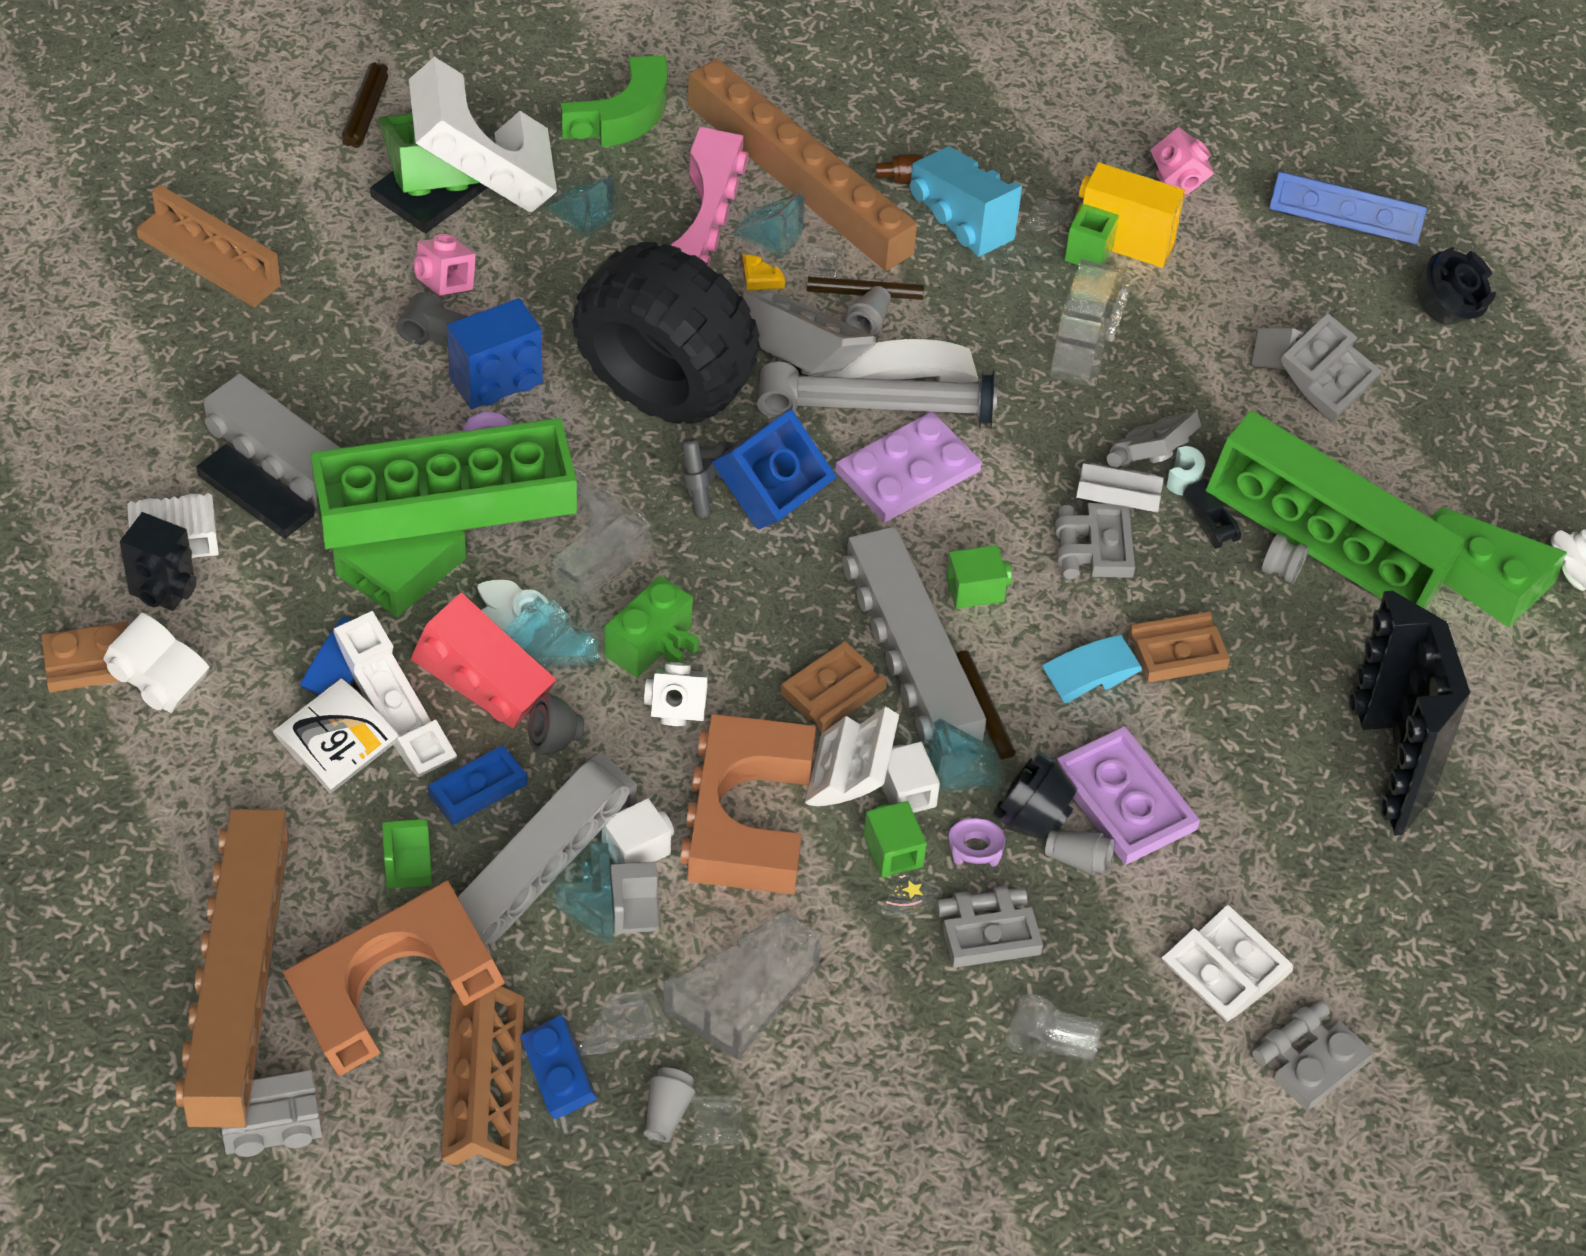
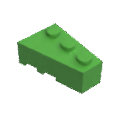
[1430,507,1567,627]

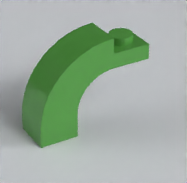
[561,55,668,147]

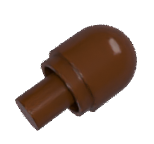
[876,153,924,184]

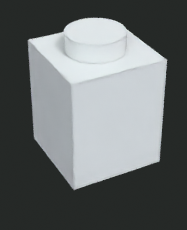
[882,742,940,813]
[602,798,674,864]

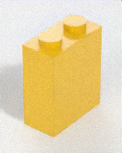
[1075,162,1186,268]

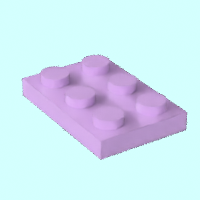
[835,412,982,523]
[1057,726,1200,865]

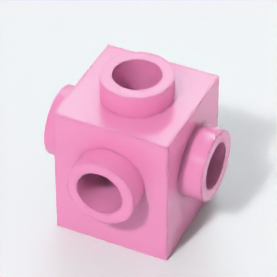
[1150,127,1214,195]
[414,234,476,296]

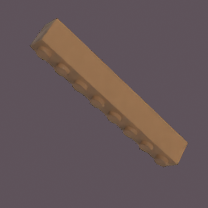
[688,58,917,271]
[176,809,289,1128]

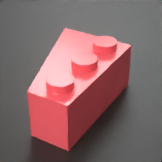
[410,592,556,729]

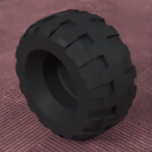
[572,242,760,424]

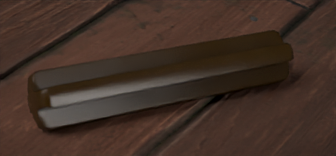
[342,62,388,148]

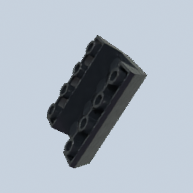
[1349,591,1470,836]

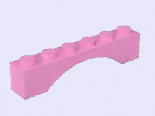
[671,127,749,267]

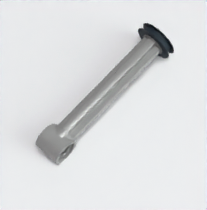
[757,361,997,429]

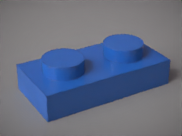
[428,745,527,826]
[520,1014,598,1119]

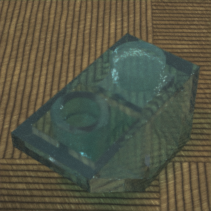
[504,596,601,668]

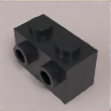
[119,512,197,611]

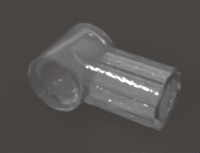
[1005,994,1103,1063]

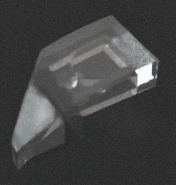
[579,989,669,1056]

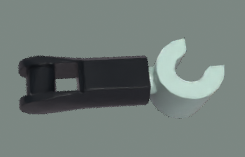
[1167,446,1241,549]

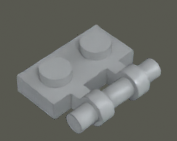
[1107,411,1201,468]
[1055,503,1135,579]
[936,885,1043,968]
[1252,1000,1374,1111]

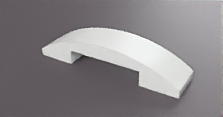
[822,339,978,383]
[334,611,457,777]

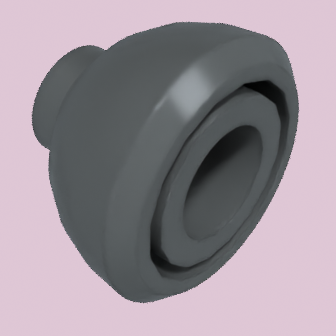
[528,694,584,755]

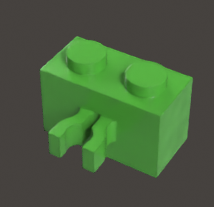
[605,576,699,678]

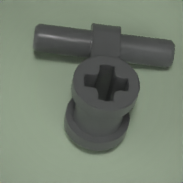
[682,437,732,518]

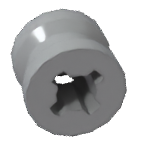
[1262,534,1309,584]

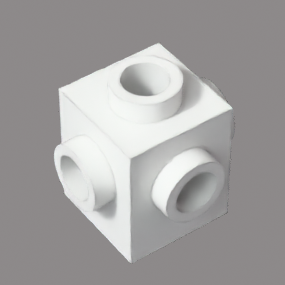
[644,662,709,726]

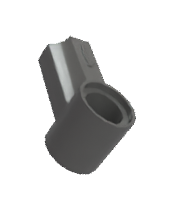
[396,292,469,346]

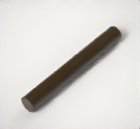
[807,276,924,300]
[956,650,1016,760]

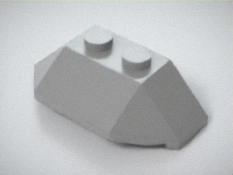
[743,290,876,377]

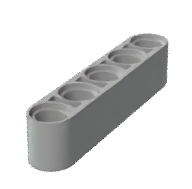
[458,760,629,948]

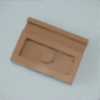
[1128,611,1230,683]
[41,621,129,692]
[781,641,887,733]

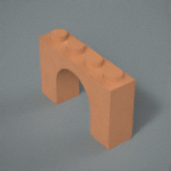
[680,714,816,894]
[283,880,505,1077]

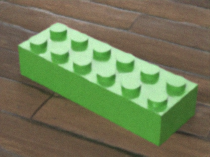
[1206,410,1466,609]
[310,418,577,549]

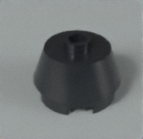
[1417,247,1496,325]
[992,750,1078,840]

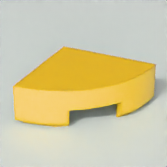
[742,254,785,290]

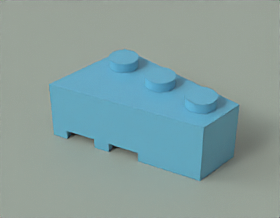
[910,146,1022,257]

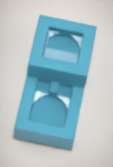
[1042,635,1142,704]

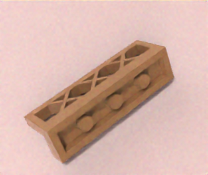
[136,185,281,308]
[441,986,524,1166]

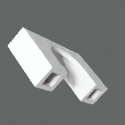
[409,57,557,212]

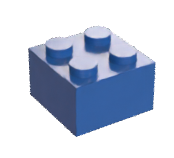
[447,298,543,410]
[712,409,837,530]

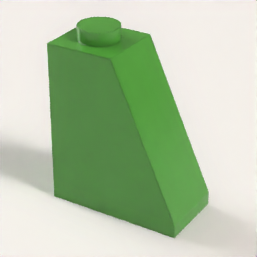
[333,530,466,618]

